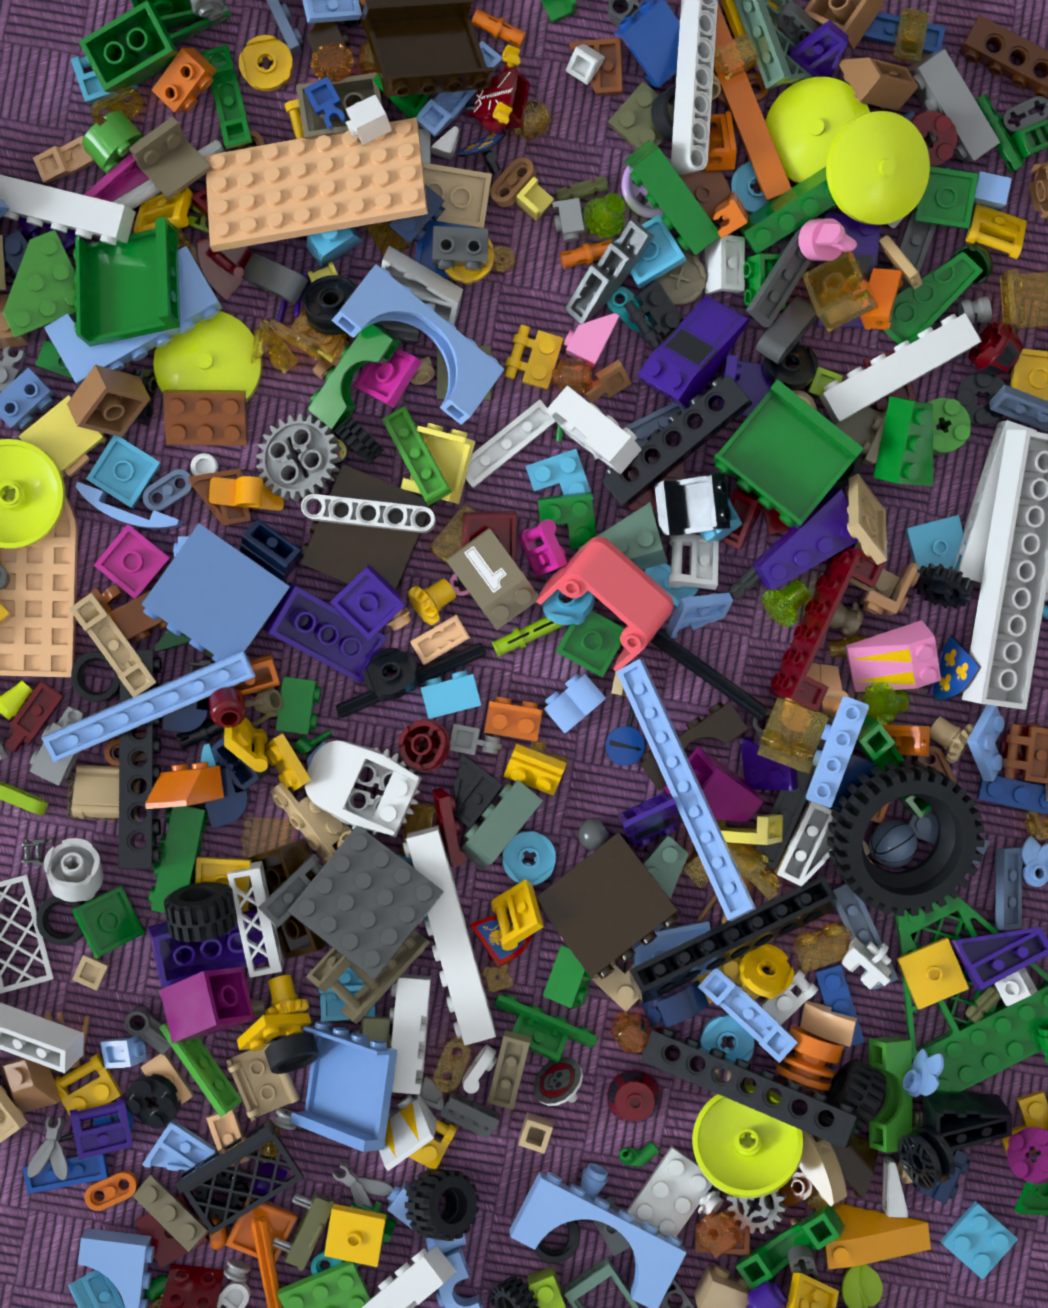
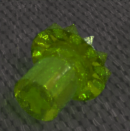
[582,193,625,239]
[761,580,810,627]
[861,682,909,725]

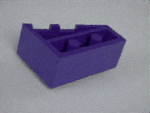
[949,927,1048,990]

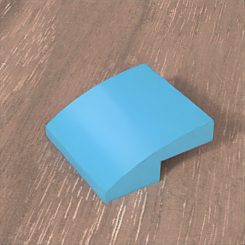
[319,967,376,1023]

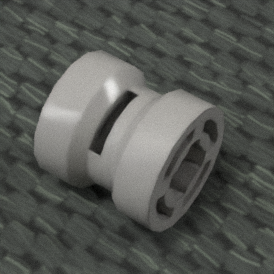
[958,296,992,325]

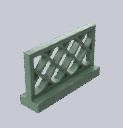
[734,0,813,89]

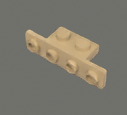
[270,782,351,865]

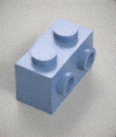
[0,367,56,431]

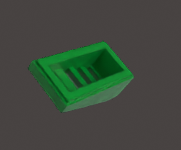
[1010,118,1048,159]

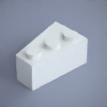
[381,246,463,324]
[546,386,642,474]
[774,800,837,886]
[362,1245,457,1308]

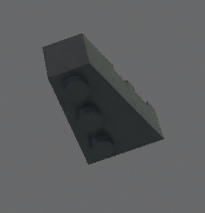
[922,1093,1013,1151]

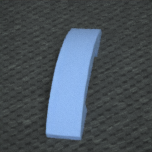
[415,41,502,137]
[75,482,183,529]
[698,968,798,1063]

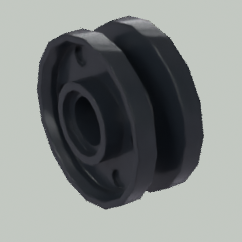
[302,275,357,335]
[898,1125,956,1190]

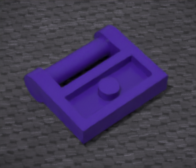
[69,1097,133,1160]

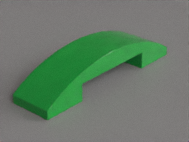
[202,45,252,149]

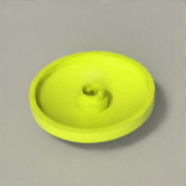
[765,77,870,184]
[826,111,930,225]
[153,311,262,403]
[0,439,66,549]
[692,1085,804,1198]

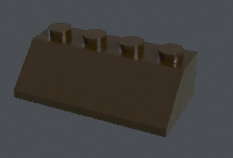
[248,838,329,959]

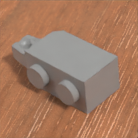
[29,706,85,786]

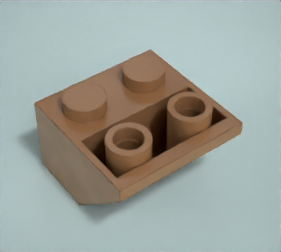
[839,58,919,111]

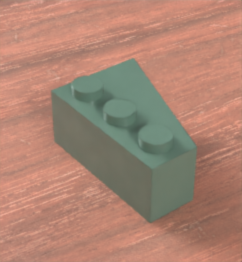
[460,780,543,870]

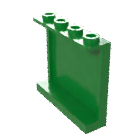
[73,216,180,347]
[713,379,864,528]

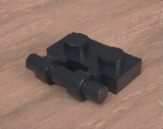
[623,280,684,351]

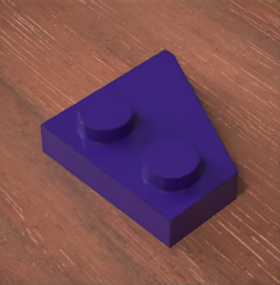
[789,20,849,77]
[740,736,798,791]

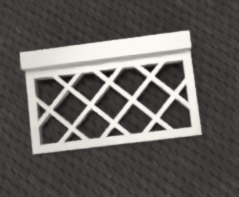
[0,875,54,994]

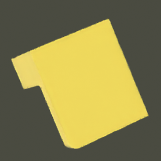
[516,177,554,222]

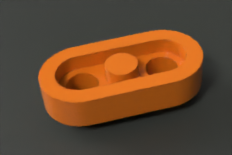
[84,1170,138,1211]

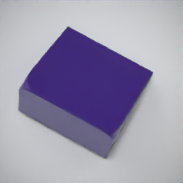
[249,1161,287,1202]

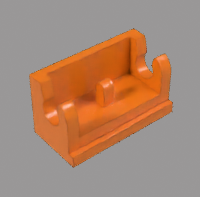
[705,111,736,171]
[713,191,749,238]
[859,268,904,330]
[881,724,930,756]

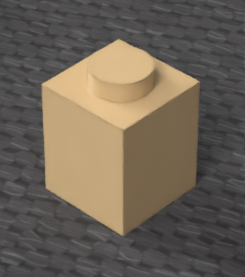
[518,1112,553,1154]

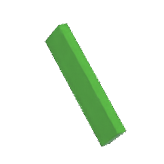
[382,406,452,506]
[159,1022,242,1117]

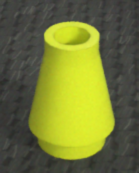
[0,680,33,720]

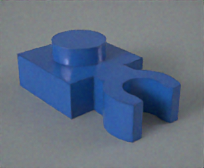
[304,77,346,131]

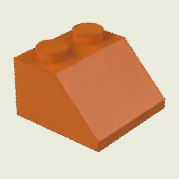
[145,762,224,809]

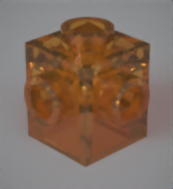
[696,1211,743,1258]

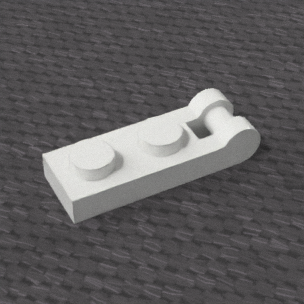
[760,969,818,1025]

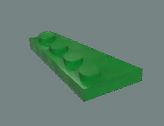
[881,252,983,345]

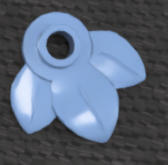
[1021,836,1048,887]
[902,1049,944,1097]

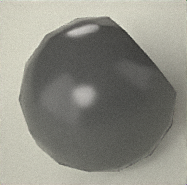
[578,817,611,851]

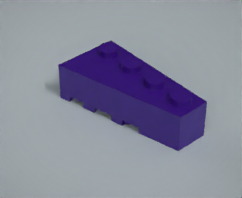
[752,488,859,590]

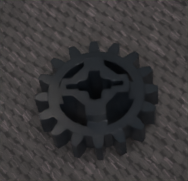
[913,563,974,609]

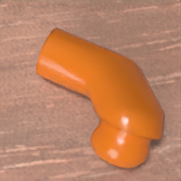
[199,1214,227,1250]

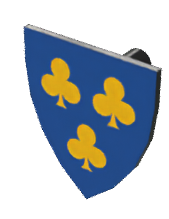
[455,130,507,174]
[934,635,981,701]

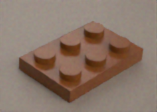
[163,390,248,446]

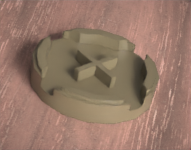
[655,252,706,306]

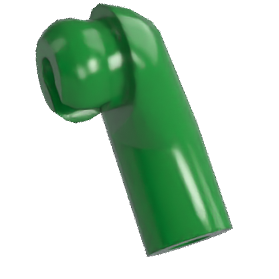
[619,1141,660,1167]
[144,1275,168,1301]

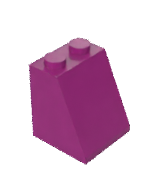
[664,747,764,822]
[160,967,256,1043]

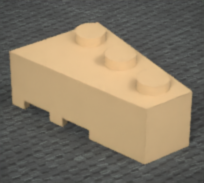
[694,1264,751,1308]

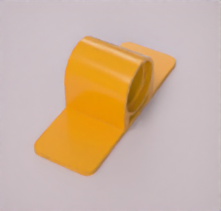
[209,476,284,511]

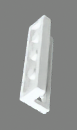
[227,861,284,978]

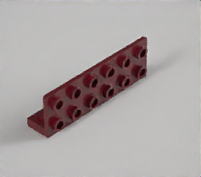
[769,548,886,712]

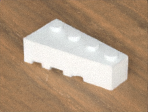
[388,974,431,1095]

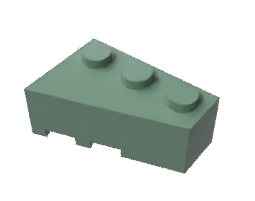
[578,502,668,570]
[642,834,689,933]

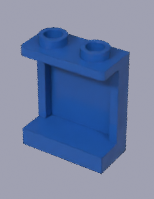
[614,0,680,87]

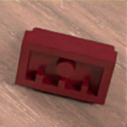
[161,1264,224,1308]

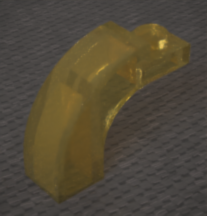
[682,842,780,900]

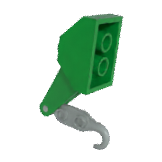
[79,0,232,93]

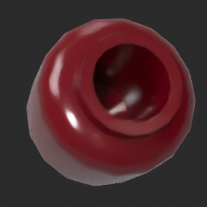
[209,687,246,728]

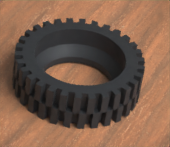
[827,761,985,916]

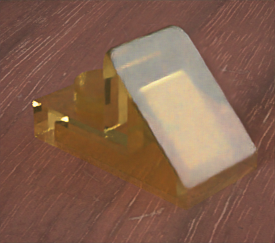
[891,7,930,63]
[251,318,299,374]

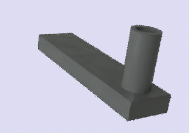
[746,225,812,327]

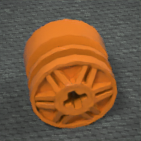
[775,1025,845,1091]

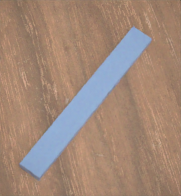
[42,650,256,762]

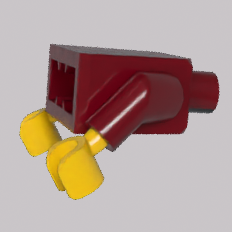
[465,45,530,135]

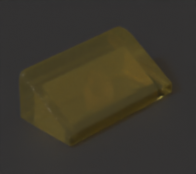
[400,803,435,856]

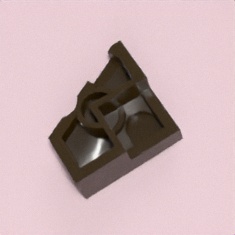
[830,1135,878,1198]

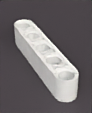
[301,494,436,533]

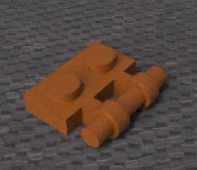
[1003,724,1048,784]

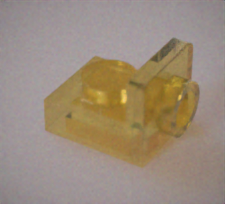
[1025,811,1048,840]

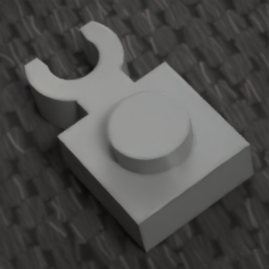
[0,347,26,392]

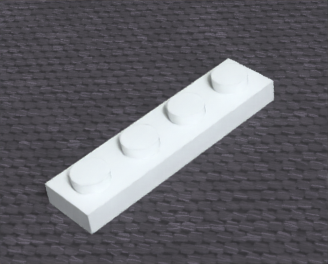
[466,400,556,489]

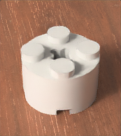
[44,838,103,902]

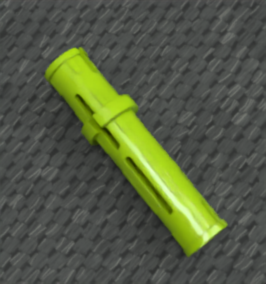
[491,617,565,657]

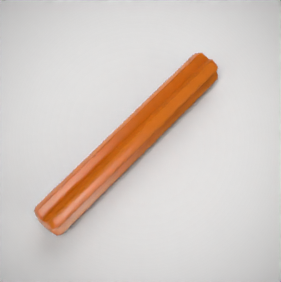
[251,1216,283,1308]

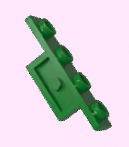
[493,994,598,1062]

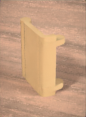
[71,765,141,819]
[226,1039,300,1121]

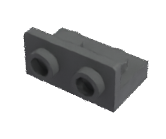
[441,1090,500,1138]

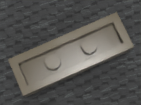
[487,1030,532,1110]
[132,1175,209,1252]

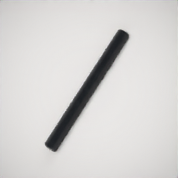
[650,630,769,720]
[336,643,486,718]

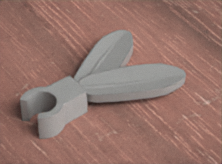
[27,1117,69,1180]
[333,1162,393,1208]

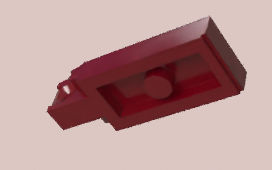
[5,681,65,752]

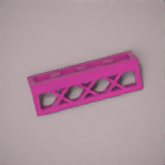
[84,153,150,202]

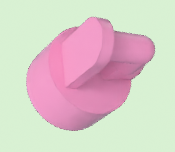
[799,219,857,261]

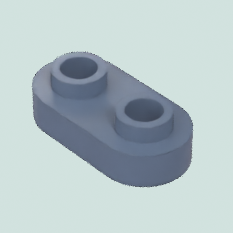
[143,469,193,512]

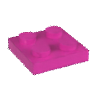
[353,348,422,408]
[94,524,171,599]

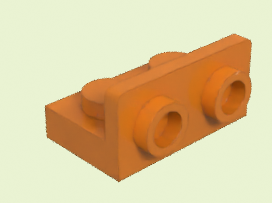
[484,697,543,742]

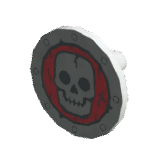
[533,1057,583,1106]

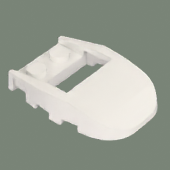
[305,741,422,838]

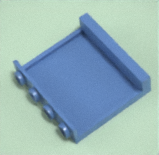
[141,523,290,662]
[290,1021,397,1152]

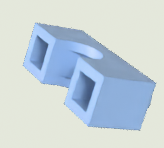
[436,1246,484,1308]

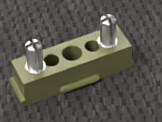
[271,1191,334,1271]

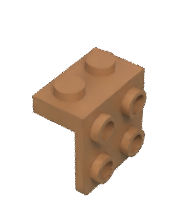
[857,563,920,616]

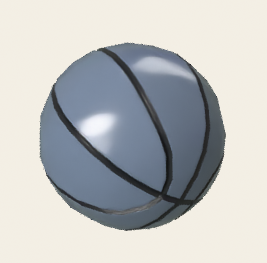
[869,820,918,868]

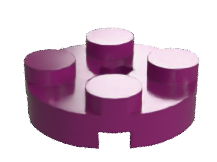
[1007,1127,1048,1184]

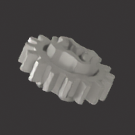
[727,1189,787,1234]

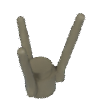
[245,687,282,727]

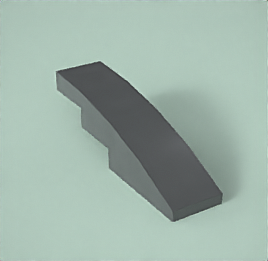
[565,220,654,324]

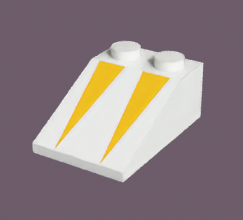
[379,1094,437,1171]

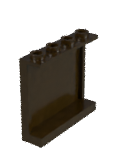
[361,0,495,97]
[300,464,434,591]
[536,832,682,979]

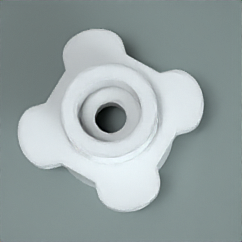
[698,1190,723,1217]

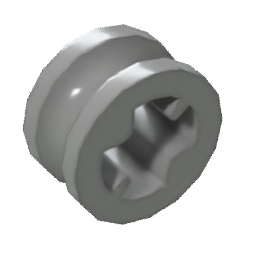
[273,1108,297,1130]
[223,1259,251,1282]

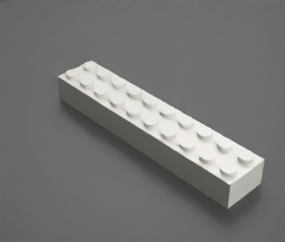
[962,430,1048,710]

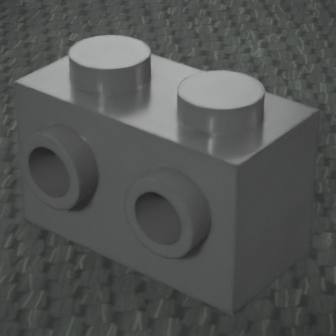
[432,226,489,271]

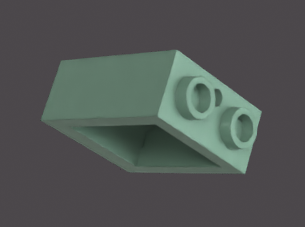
[564,1256,643,1308]

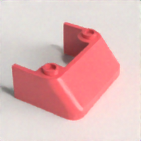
[536,537,674,672]

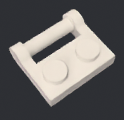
[668,534,719,590]

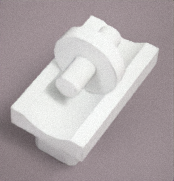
[842,937,892,989]

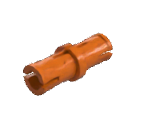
[472,8,527,48]
[559,239,613,269]

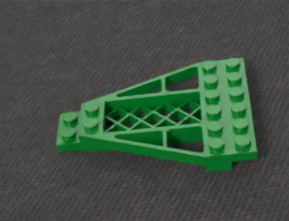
[894,895,1048,1093]

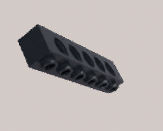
[601,375,753,508]

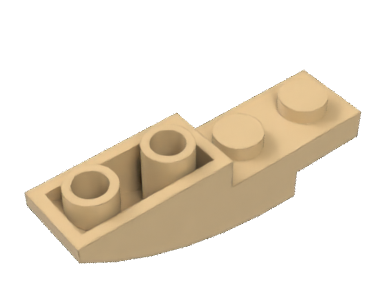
[799,1130,847,1207]

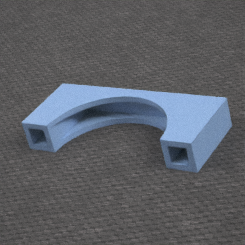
[44,246,223,386]
[332,264,504,424]
[509,1171,687,1308]
[78,1228,155,1308]

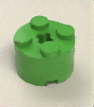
[82,110,144,174]
[929,398,971,456]

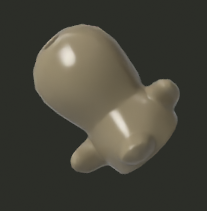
[829,602,864,637]

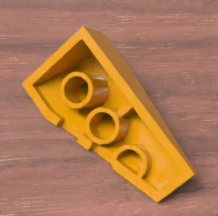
[817,1203,931,1269]

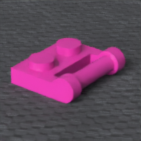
[519,519,568,577]

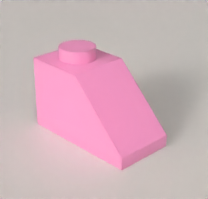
[564,313,619,368]

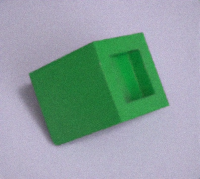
[541,0,577,24]

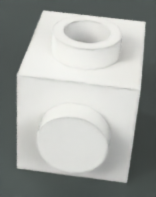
[346,95,392,145]

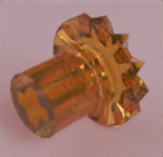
[310,41,354,82]

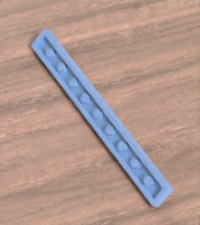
[617,659,756,921]

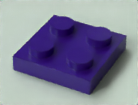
[330,564,408,640]

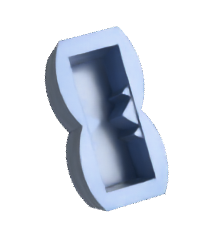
[544,674,606,733]

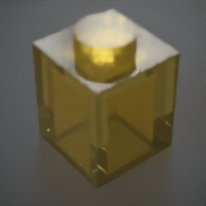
[714,33,759,80]

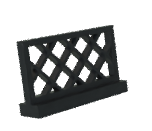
[175,1119,304,1235]

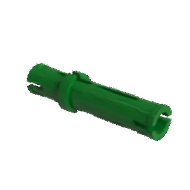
[975,94,1025,173]

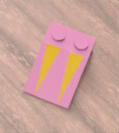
[846,620,941,692]

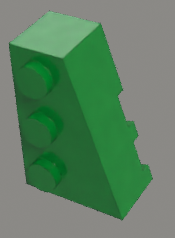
[874,396,934,486]

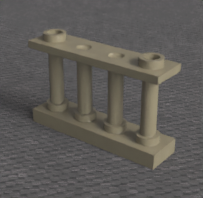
[306,930,430,1024]

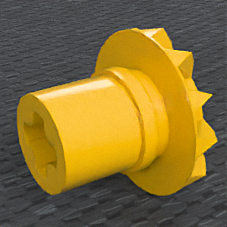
[408,578,456,625]
[265,975,309,1015]

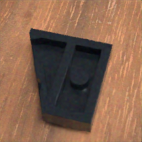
[452,754,504,828]

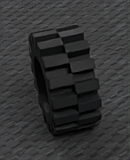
[335,416,384,465]
[196,1171,248,1220]
[490,1276,540,1308]

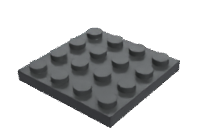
[288,826,444,980]

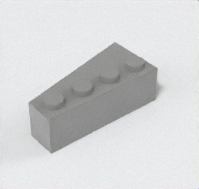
[908,49,1000,163]

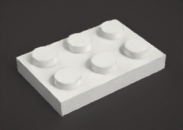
[626,1145,713,1237]

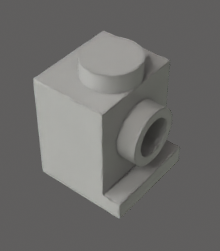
[552,198,584,242]

